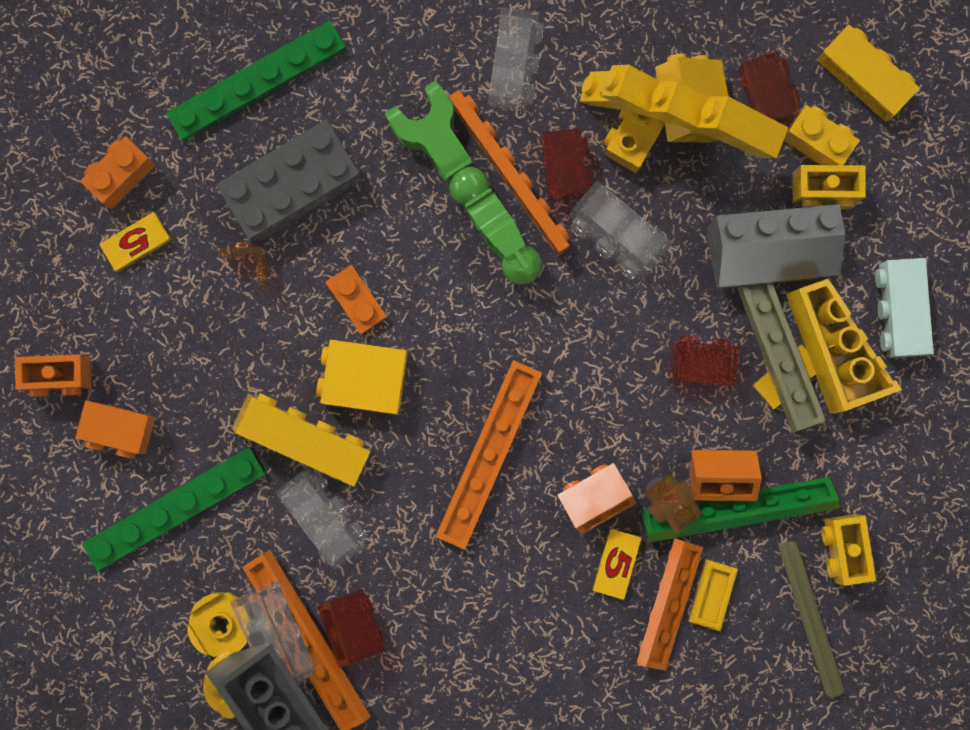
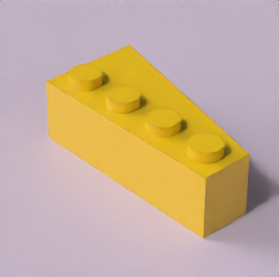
[786,279,902,414]
[232,393,371,486]

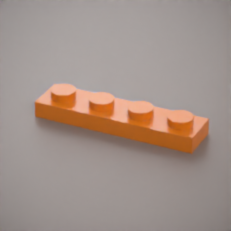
[636,539,704,671]

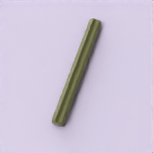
[779,541,844,698]

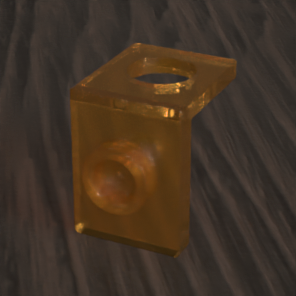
[219,242,267,289]

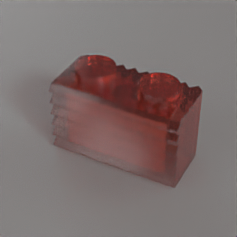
[737,51,801,122]
[668,336,739,387]

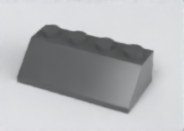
[706,204,846,289]
[205,642,327,730]

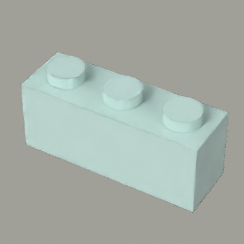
[875,258,934,358]

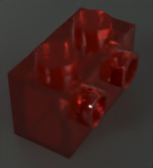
[541,128,592,201]
[317,589,385,667]

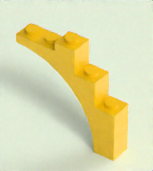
[580,65,788,159]

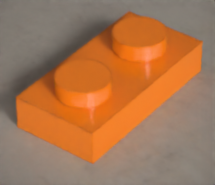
[326,264,388,335]

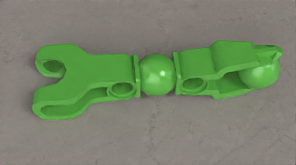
[385,81,542,284]

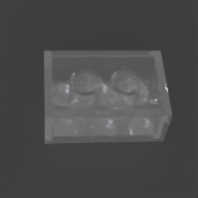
[568,181,672,281]

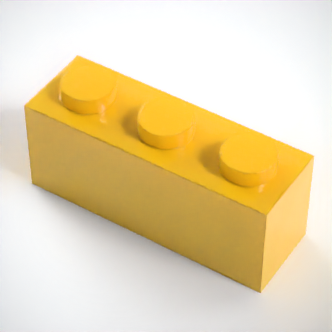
[817,25,920,122]

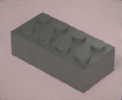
[216,119,362,245]

